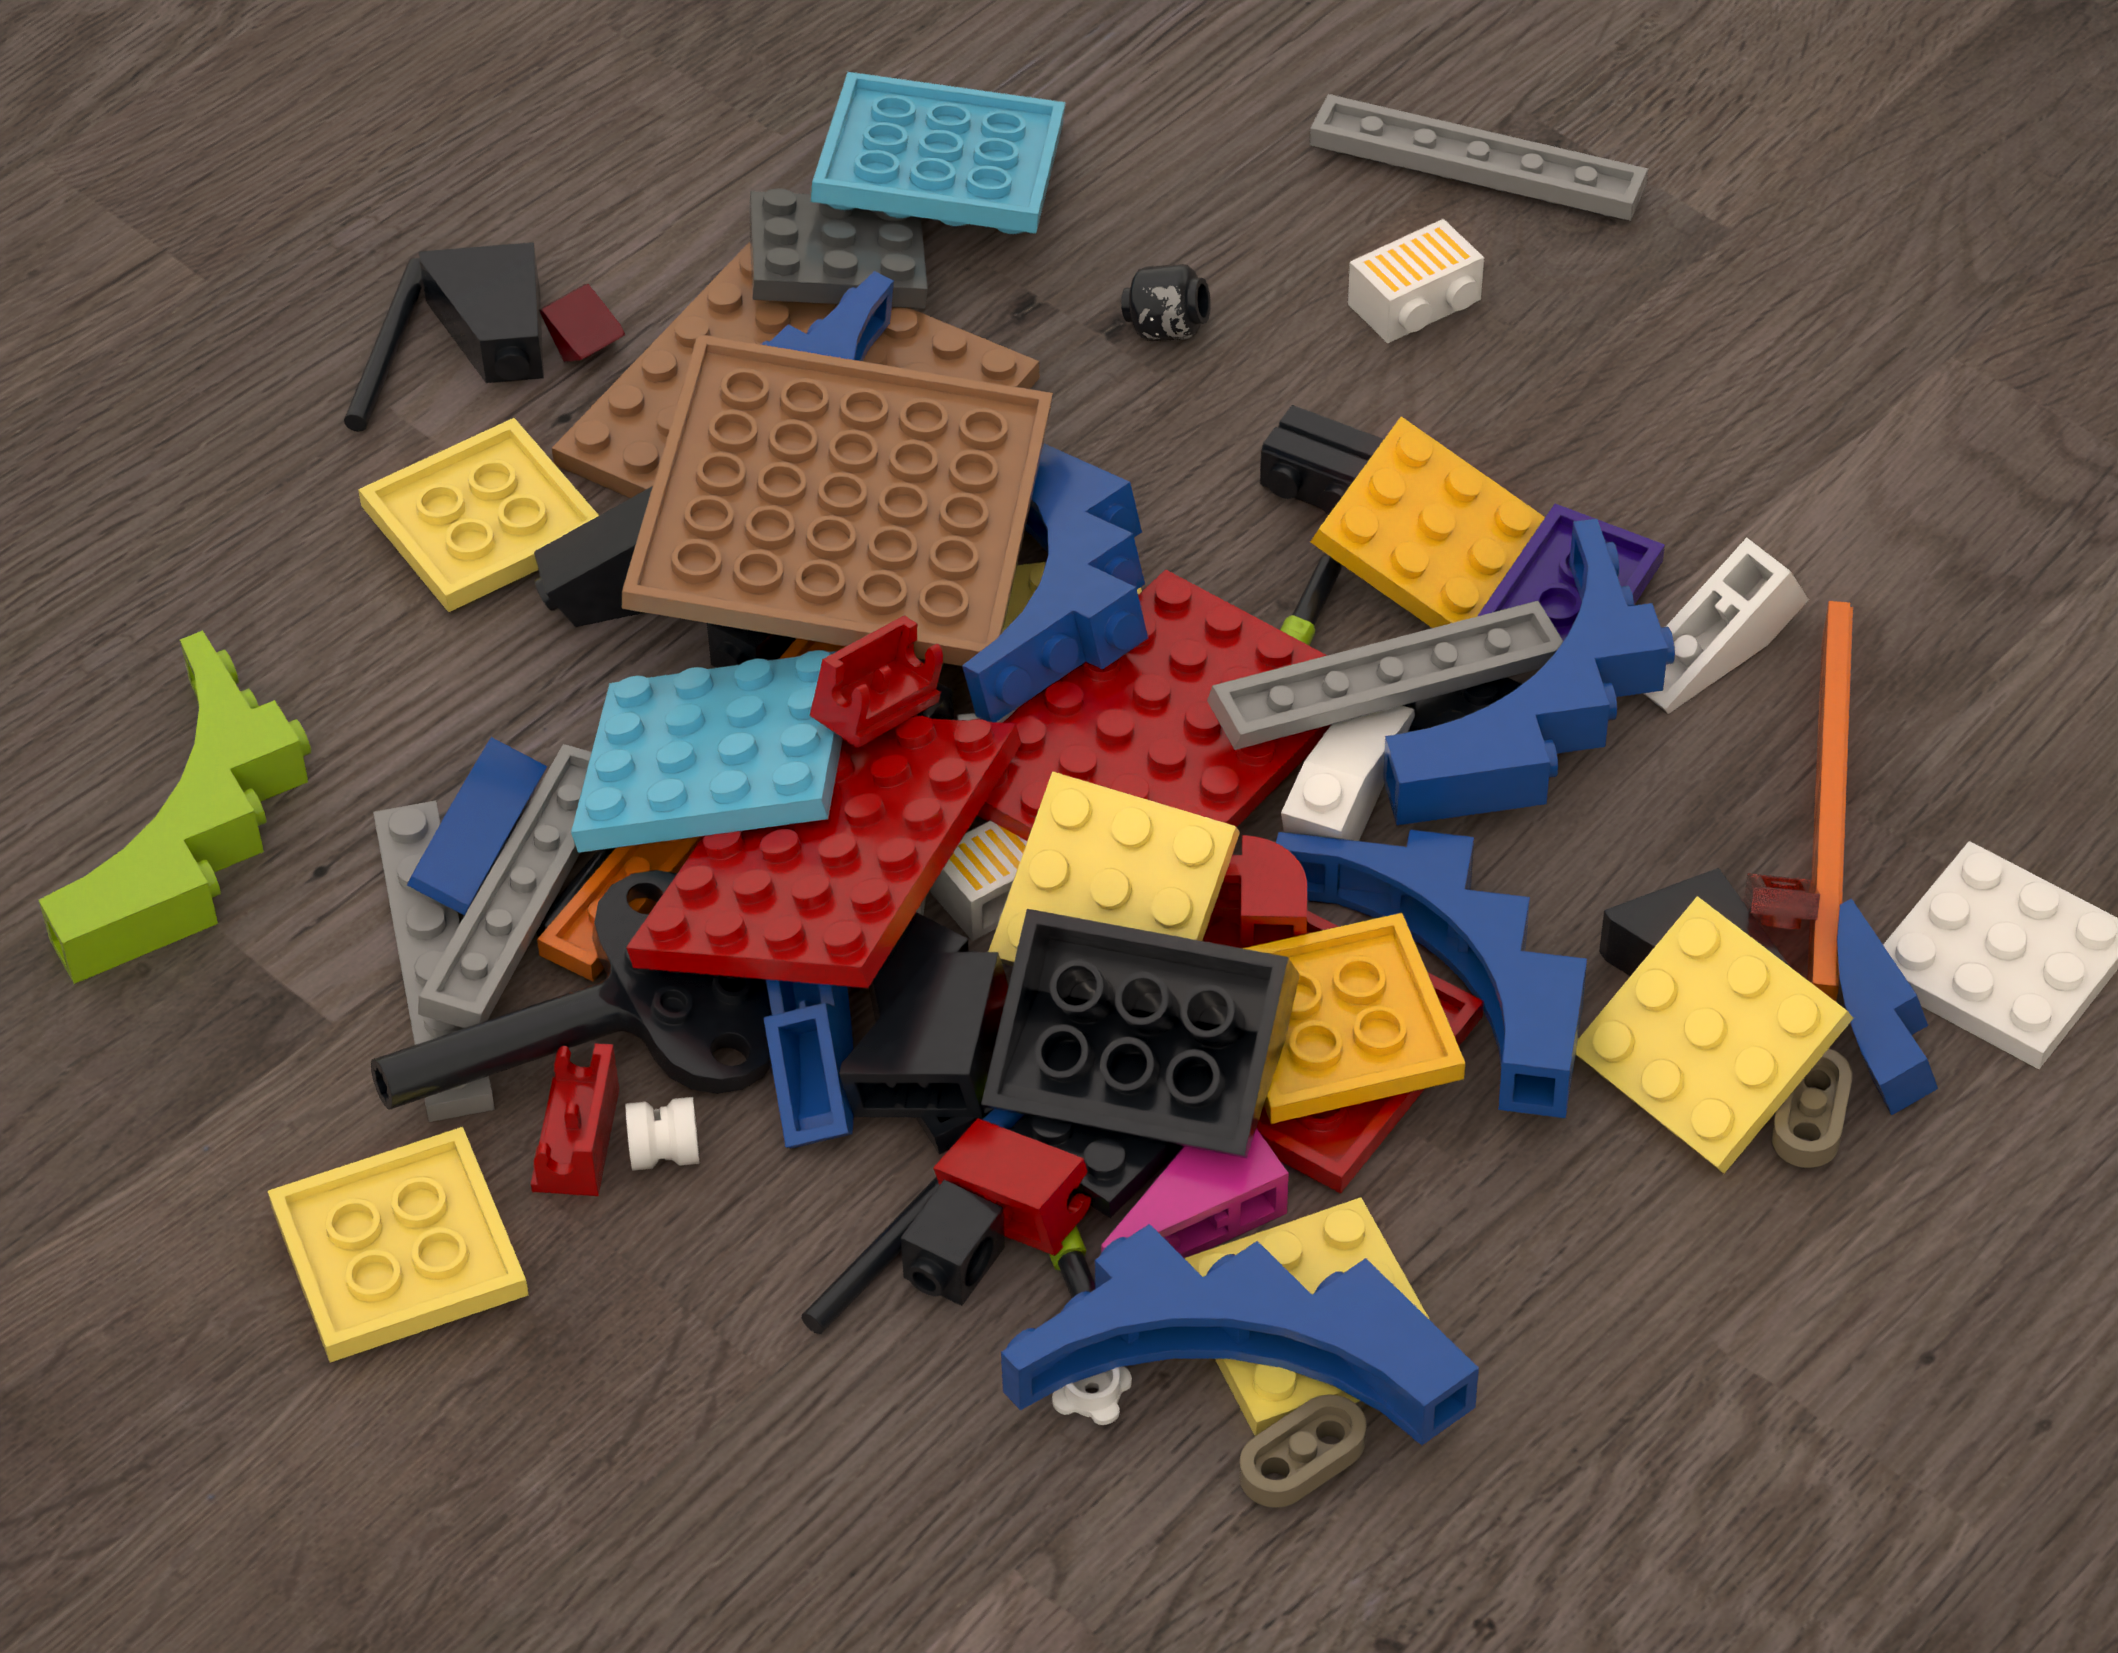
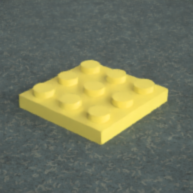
[358,418,599,612]
[988,771,1240,966]
[1576,896,1854,1174]
[268,1127,529,1363]
[1184,1197,1430,1436]

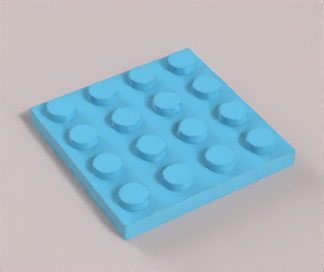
[811,72,1066,234]
[571,650,843,853]

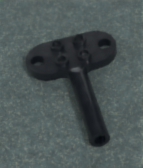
[371,870,772,1110]

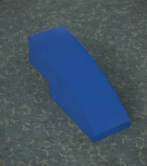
[407,737,547,915]
[1837,898,1938,1115]
[763,979,854,1149]

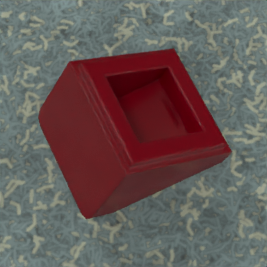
[539,284,625,362]

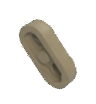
[1772,1048,1853,1168]
[1239,1395,1366,1508]

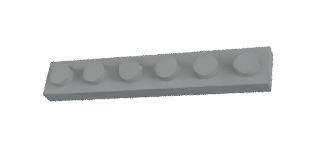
[1310,94,1648,221]
[1207,601,1563,750]
[418,744,592,1028]
[373,800,495,1122]

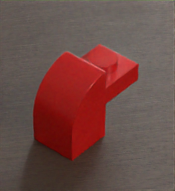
[1211,835,1307,948]

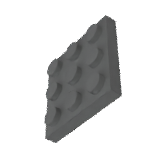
[749,188,928,309]

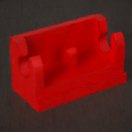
[809,615,943,748]
[531,1043,620,1197]
[933,1118,1091,1256]

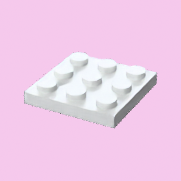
[1883,841,2118,1069]

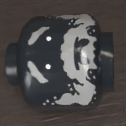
[1121,264,1211,341]

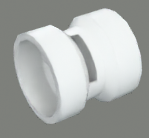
[626,1097,700,1171]

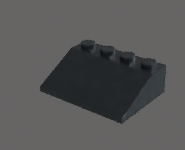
[981,909,1300,1158]

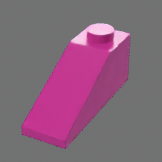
[1101,1128,1289,1258]

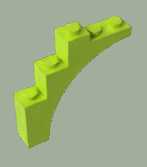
[39,631,311,984]

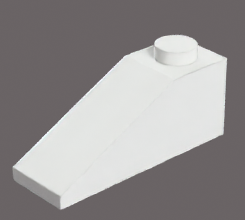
[1643,538,1809,714]
[1281,705,1415,841]

